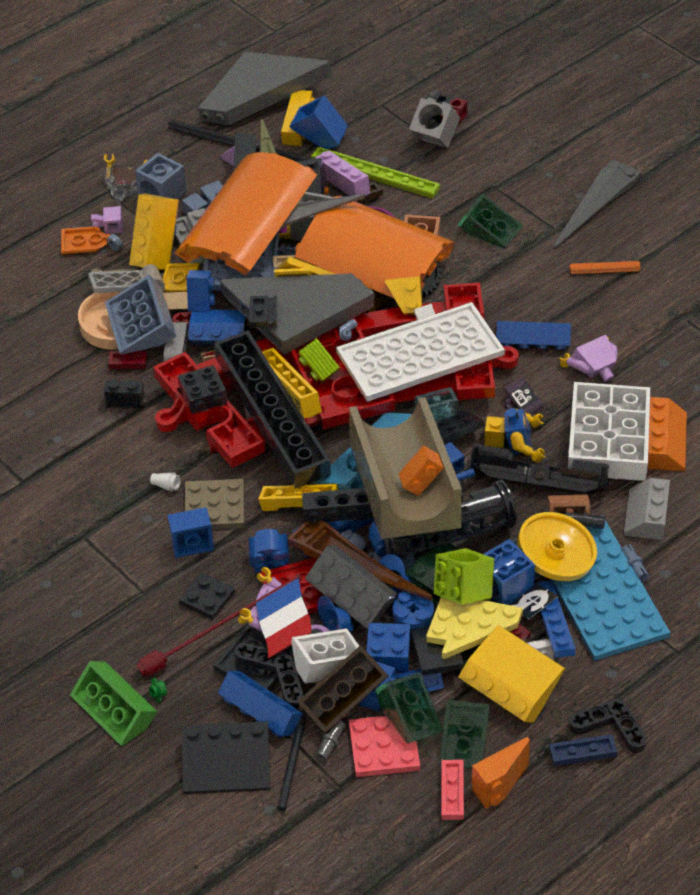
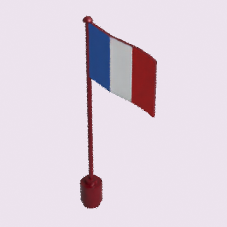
[136,574,312,678]

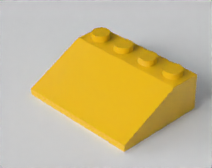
[458,625,566,723]

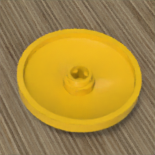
[517,512,597,581]

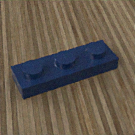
[549,734,617,766]

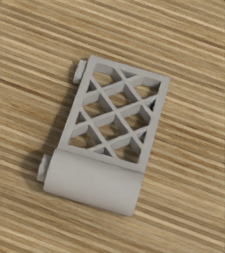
[88,264,165,293]

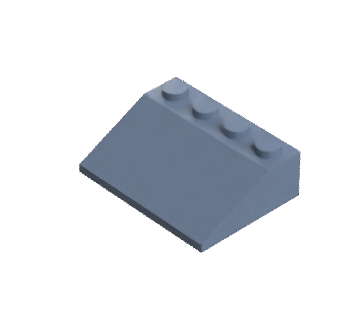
[105,275,177,355]

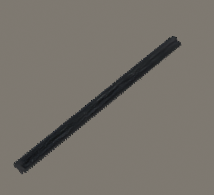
[168,119,311,161]

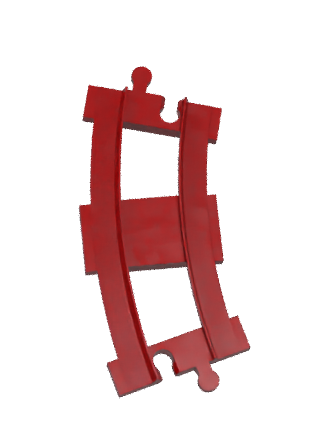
[153,283,519,468]

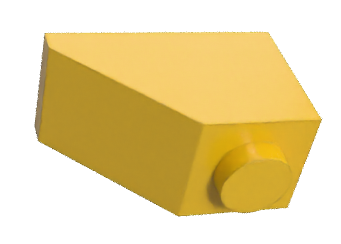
[485,416,506,448]

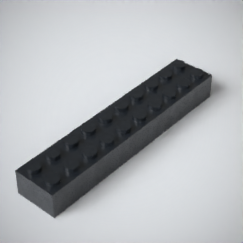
[214,331,331,489]

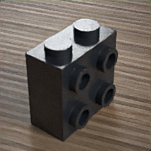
[178,365,227,414]

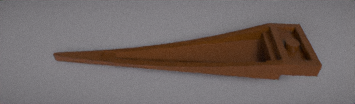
[287,520,432,600]

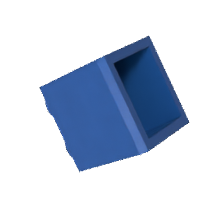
[289,95,348,149]

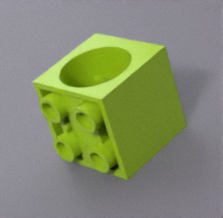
[434,548,494,605]

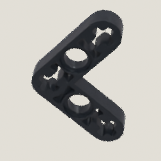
[569,699,646,753]

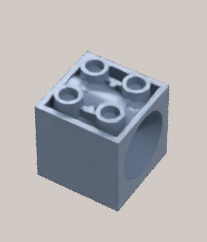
[135,153,187,199]

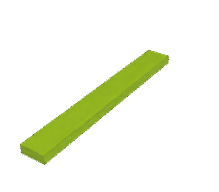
[311,147,440,199]

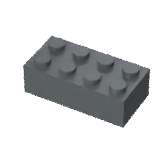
[305,545,398,628]

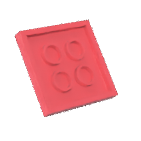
[349,713,420,777]

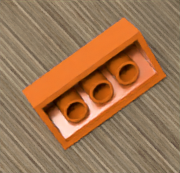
[647,397,687,471]

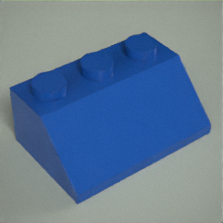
[188,310,247,346]

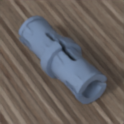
[621,544,649,582]

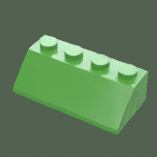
[70,661,157,746]

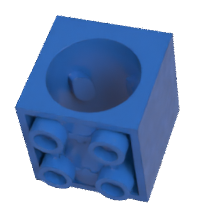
[483,539,535,605]

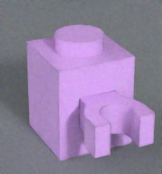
[91,206,123,234]

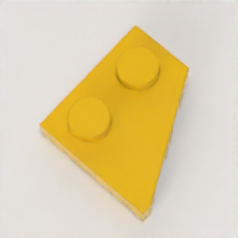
[385,276,422,315]

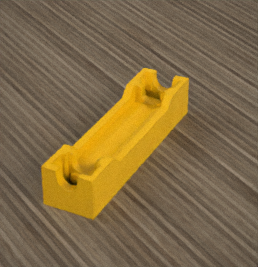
[258,484,339,511]

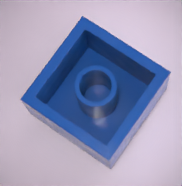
[167,507,214,558]
[367,623,411,672]

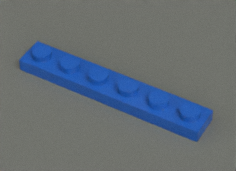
[534,581,576,658]

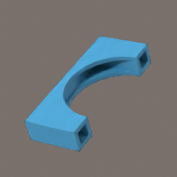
[315,413,412,490]

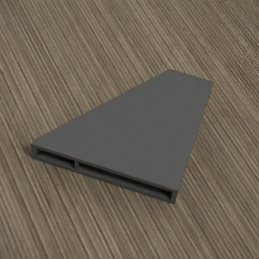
[198,52,332,125]
[220,273,375,355]

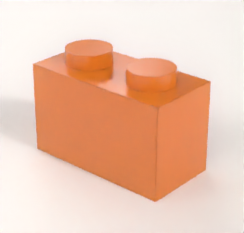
[398,445,444,496]

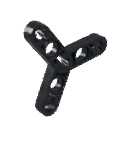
[234,630,321,708]

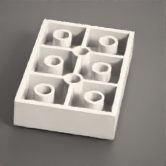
[568,382,650,481]

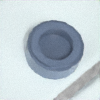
[107,234,124,251]

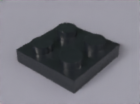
[179,572,235,620]

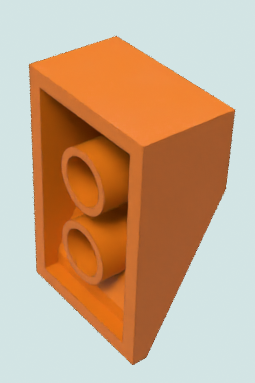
[472,737,530,809]

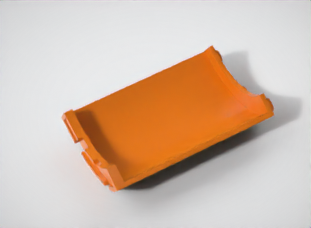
[175,152,317,276]
[295,196,455,298]

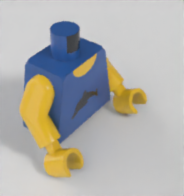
[504,408,545,463]

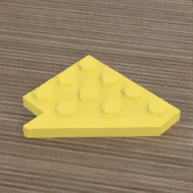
[426,597,523,659]

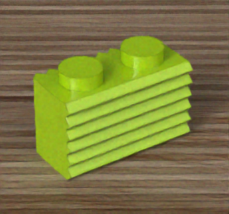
[298,338,340,384]

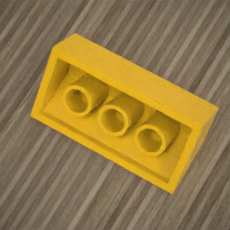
[129,194,179,269]

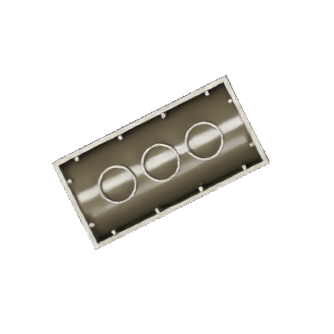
[349,397,461,539]

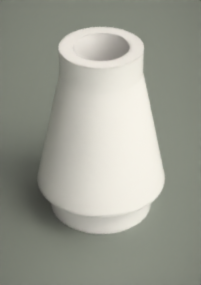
[150,472,181,492]

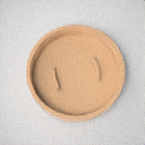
[78,292,120,350]

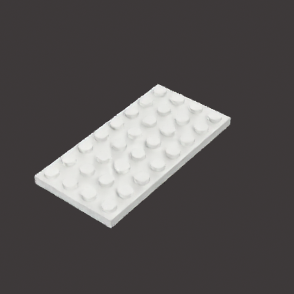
[336,302,505,402]

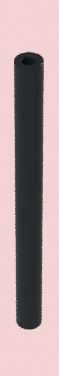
[277,718,306,811]

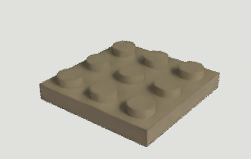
[185,479,244,529]

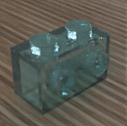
[415,387,458,421]

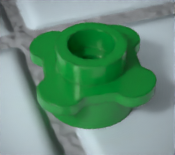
[149,678,167,703]

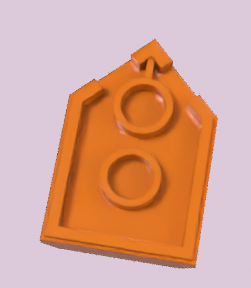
[61,226,110,255]

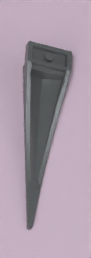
[554,159,641,250]
[279,194,365,230]

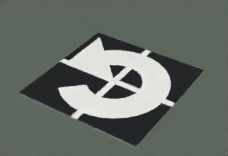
[510,584,558,619]

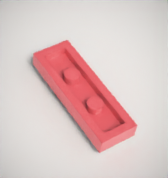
[442,760,464,820]

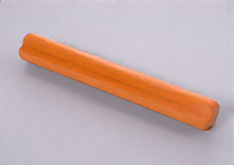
[569,261,640,274]

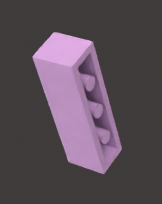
[315,151,370,196]

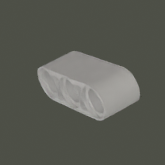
[164,322,189,361]

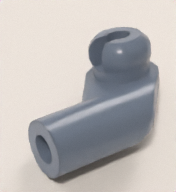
[339,319,358,341]

